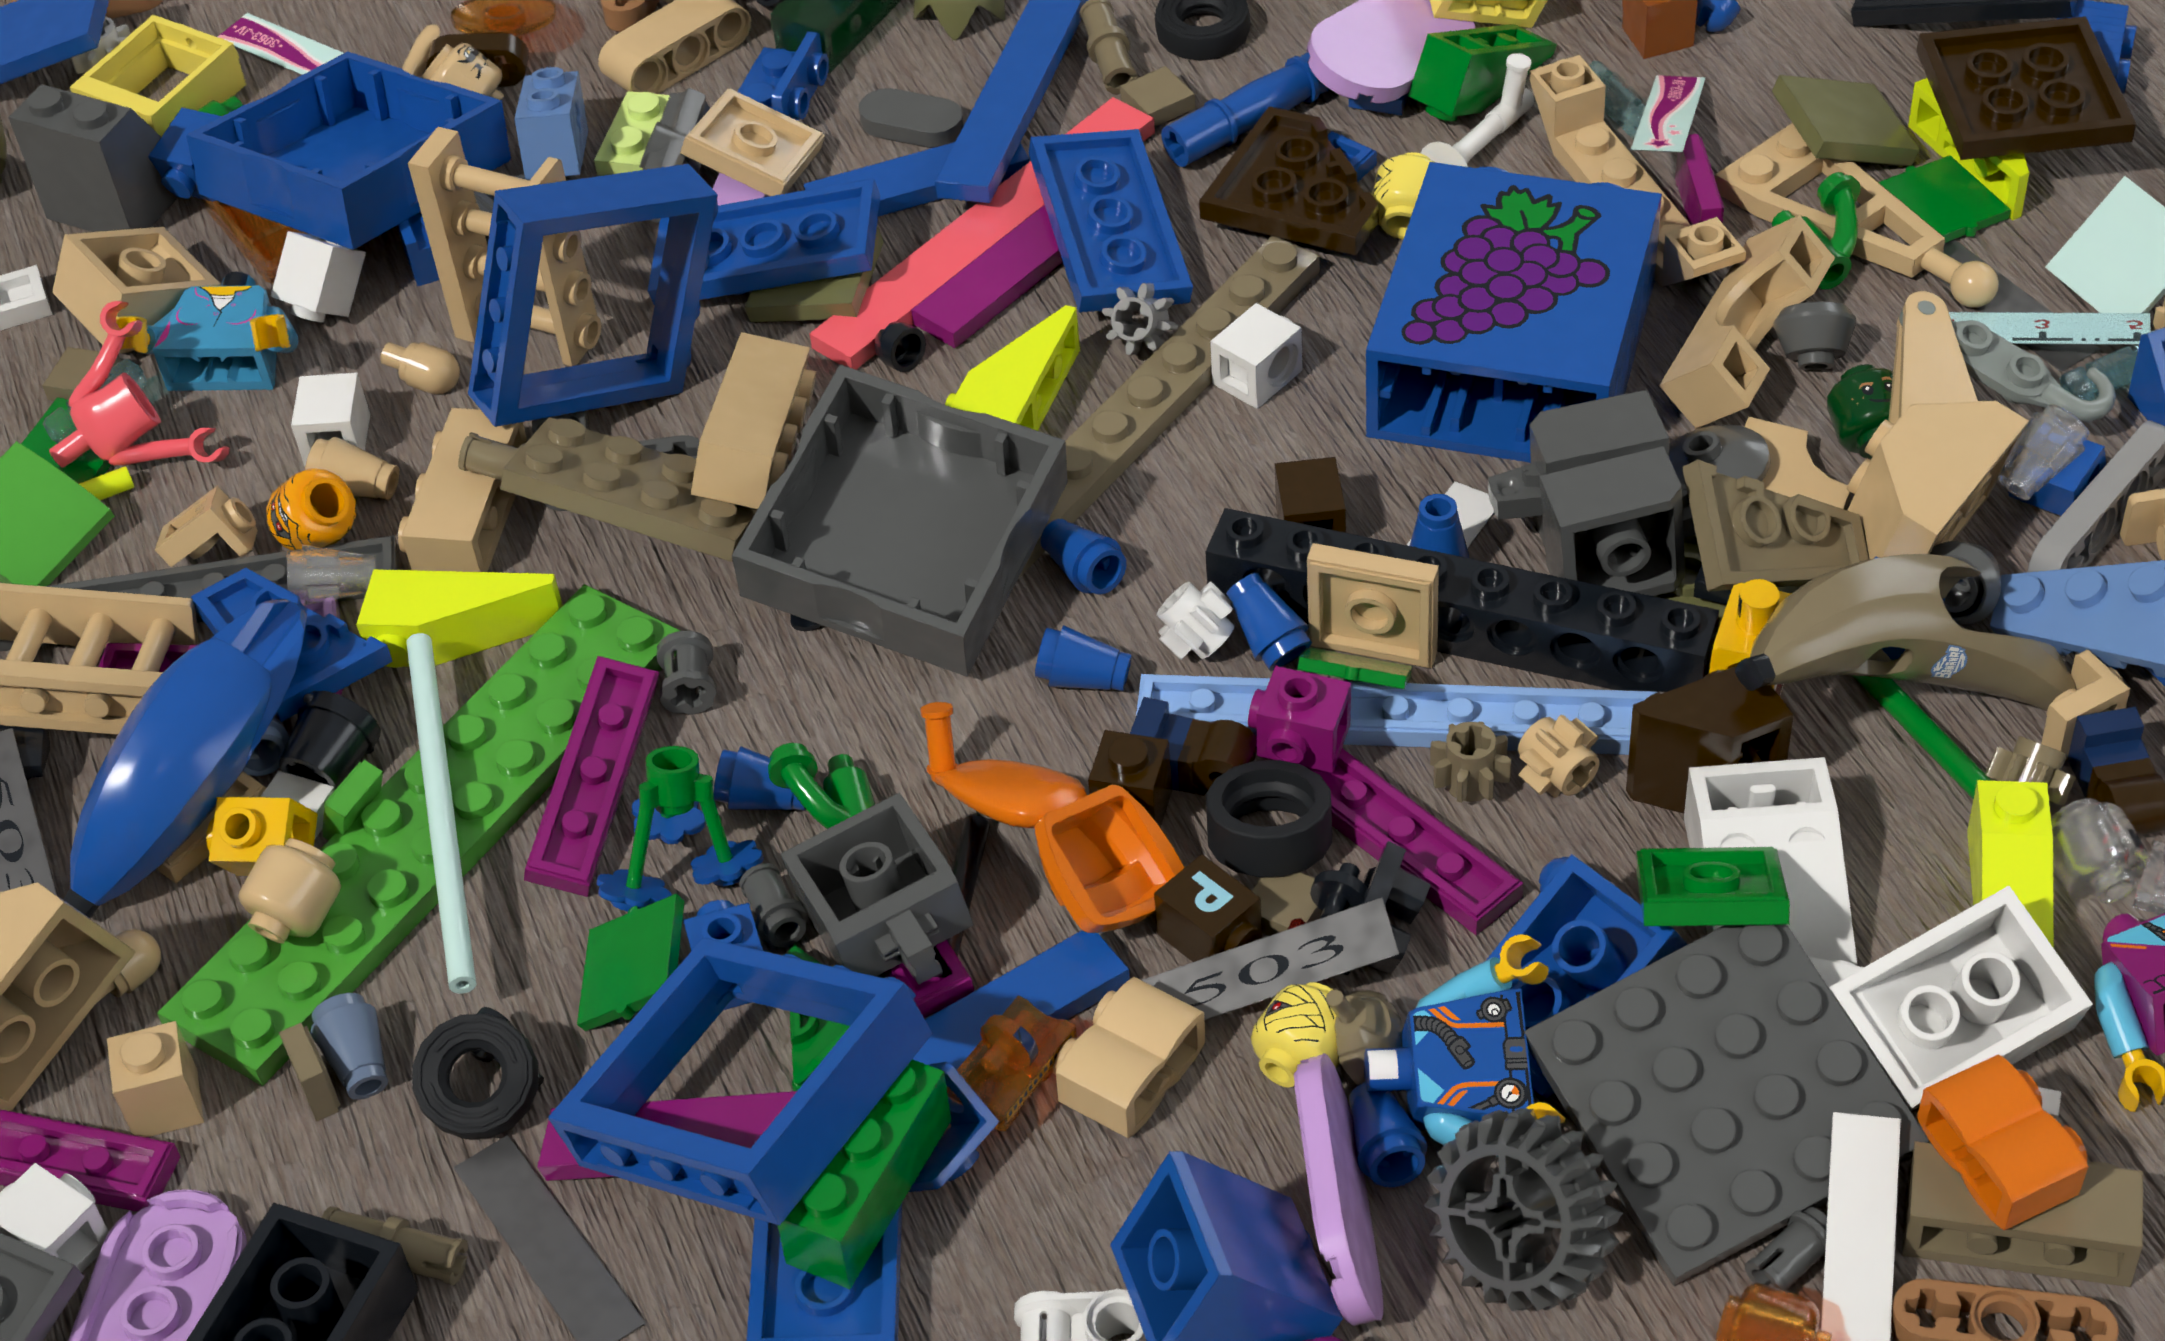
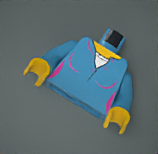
[116,271,299,391]

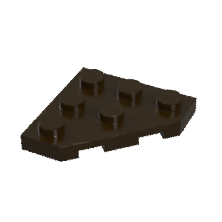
[1199,106,1379,255]

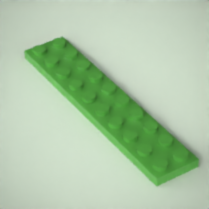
[157,584,680,1087]

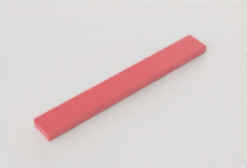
[809,97,1155,370]

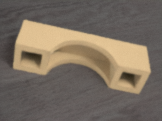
[1659,215,1835,429]

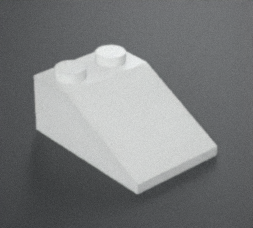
[1829,886,2093,1111]

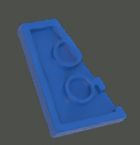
[191,568,393,722]

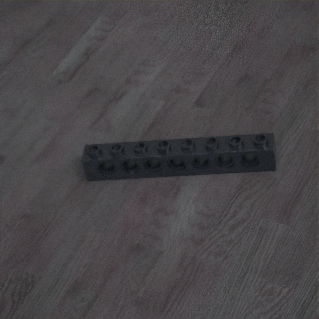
[1205,508,1719,693]

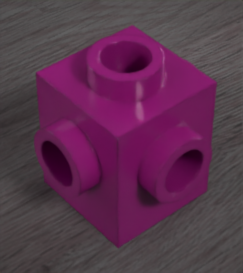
[1248,666,1351,773]

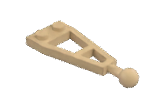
[1715,123,1999,308]

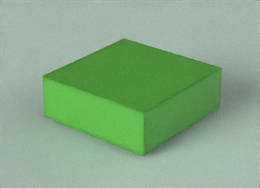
[322,760,383,840]

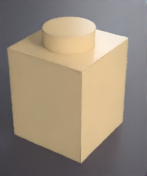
[107,1021,204,1138]

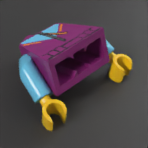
[2094,913,2165,1112]

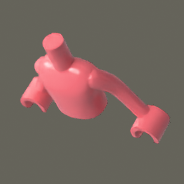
[49,301,229,468]

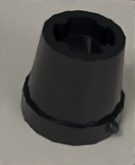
[279,691,381,790]

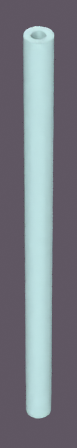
[406,633,476,994]

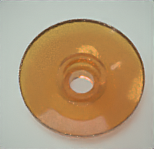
[451,0,557,41]

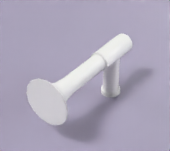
[1421,53,1534,167]

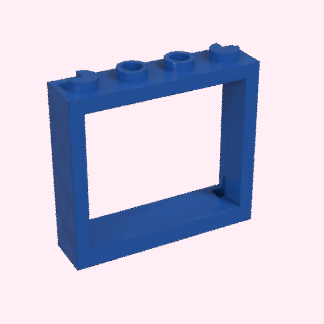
[468,164,718,427]
[548,938,933,1226]

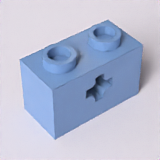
[514,67,589,180]

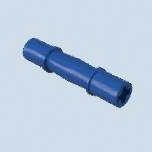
[1161,52,1331,167]

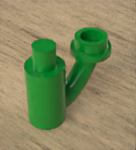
[1772,172,1861,290]
[768,743,875,829]

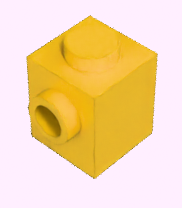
[206,797,318,876]

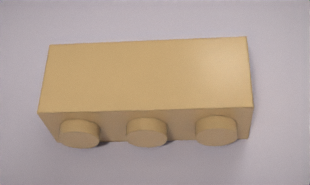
[398,408,527,572]

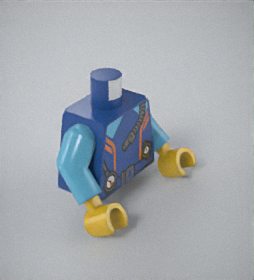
[1364,934,1565,1158]

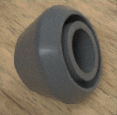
[1773,302,1857,371]
[1930,541,2001,625]

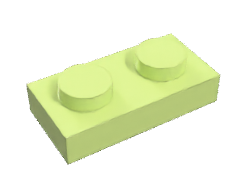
[594,91,670,176]

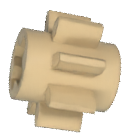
[1518,714,1600,798]

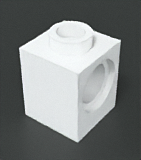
[1210,303,1302,409]

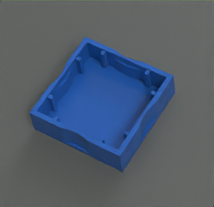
[186,51,511,250]

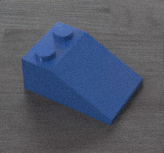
[1487,854,1688,1100]

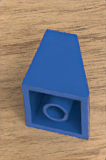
[1110,1151,1343,1341]

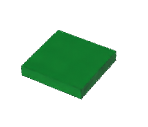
[1636,847,1790,926]

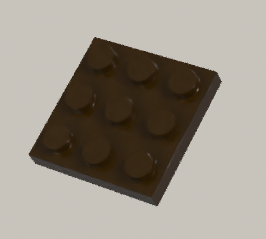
[1916,16,2136,160]

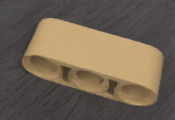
[598,0,751,94]

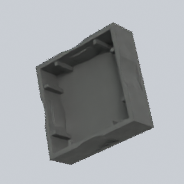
[732,364,1068,677]

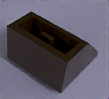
[1626,666,1794,814]

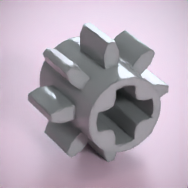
[1102,283,1178,355]

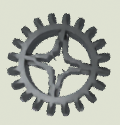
[1424,1108,1623,1312]

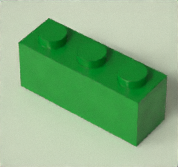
[777,1059,951,1289]

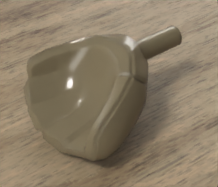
[1326,989,1404,1085]

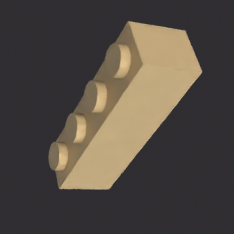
[691,332,816,509]

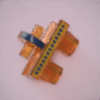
[946,995,1077,1131]

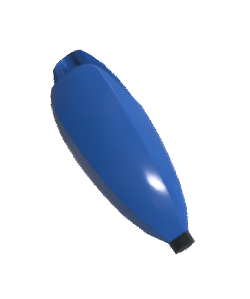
[63,599,307,919]

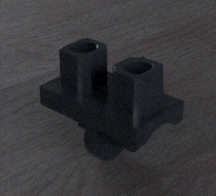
[1310,841,1431,976]

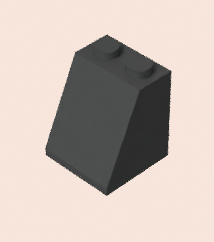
[8,84,178,232]

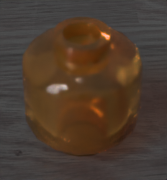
[1715,1283,1832,1341]

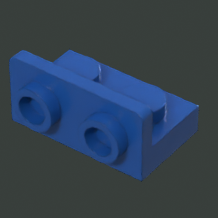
[738,31,829,121]

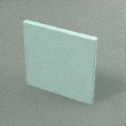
[2045,176,2165,314]

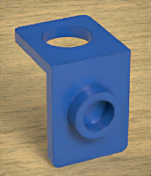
[909,1062,1000,1192]

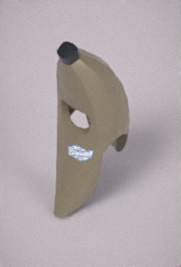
[1735,554,2075,711]

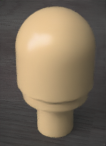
[380,342,460,395]
[97,929,161,1002]

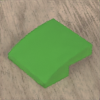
[0,441,115,586]

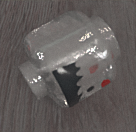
[2051,798,2149,903]

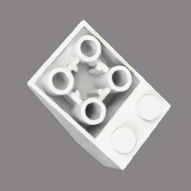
[1684,757,1857,966]

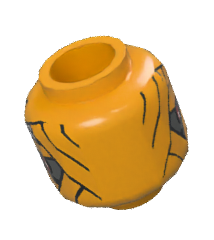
[266,468,356,550]

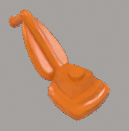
[920,702,1185,933]

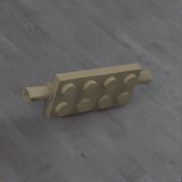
[458,417,758,562]

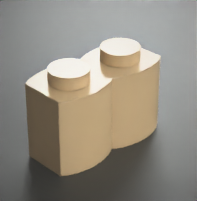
[1053,977,1205,1138]

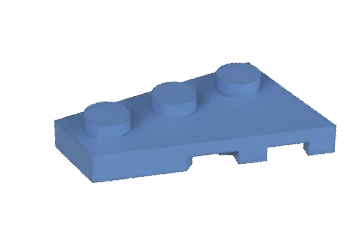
[1990,560,2165,678]

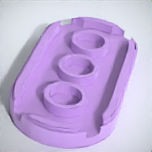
[1306,0,1475,103]
[1294,1053,1383,1326]
[68,1190,248,1341]

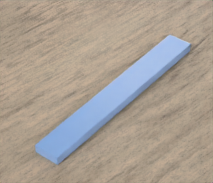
[1136,674,1657,755]

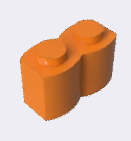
[1917,1054,2088,1231]

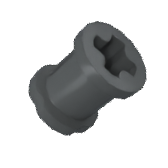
[657,631,717,715]

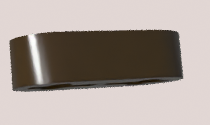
[426,32,529,87]

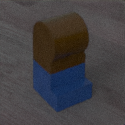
[1130,697,1257,796]
[2067,706,2165,840]

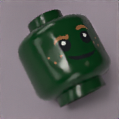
[1827,364,1893,459]

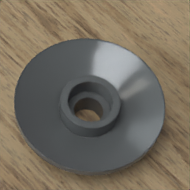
[1669,425,1771,484]

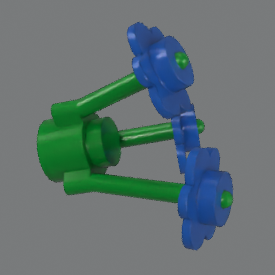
[596,746,764,912]

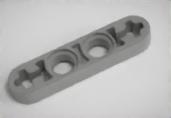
[2027,420,2165,572]

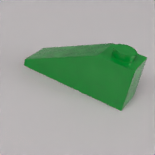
[1408,24,1557,121]

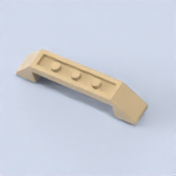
[1529,55,1746,287]

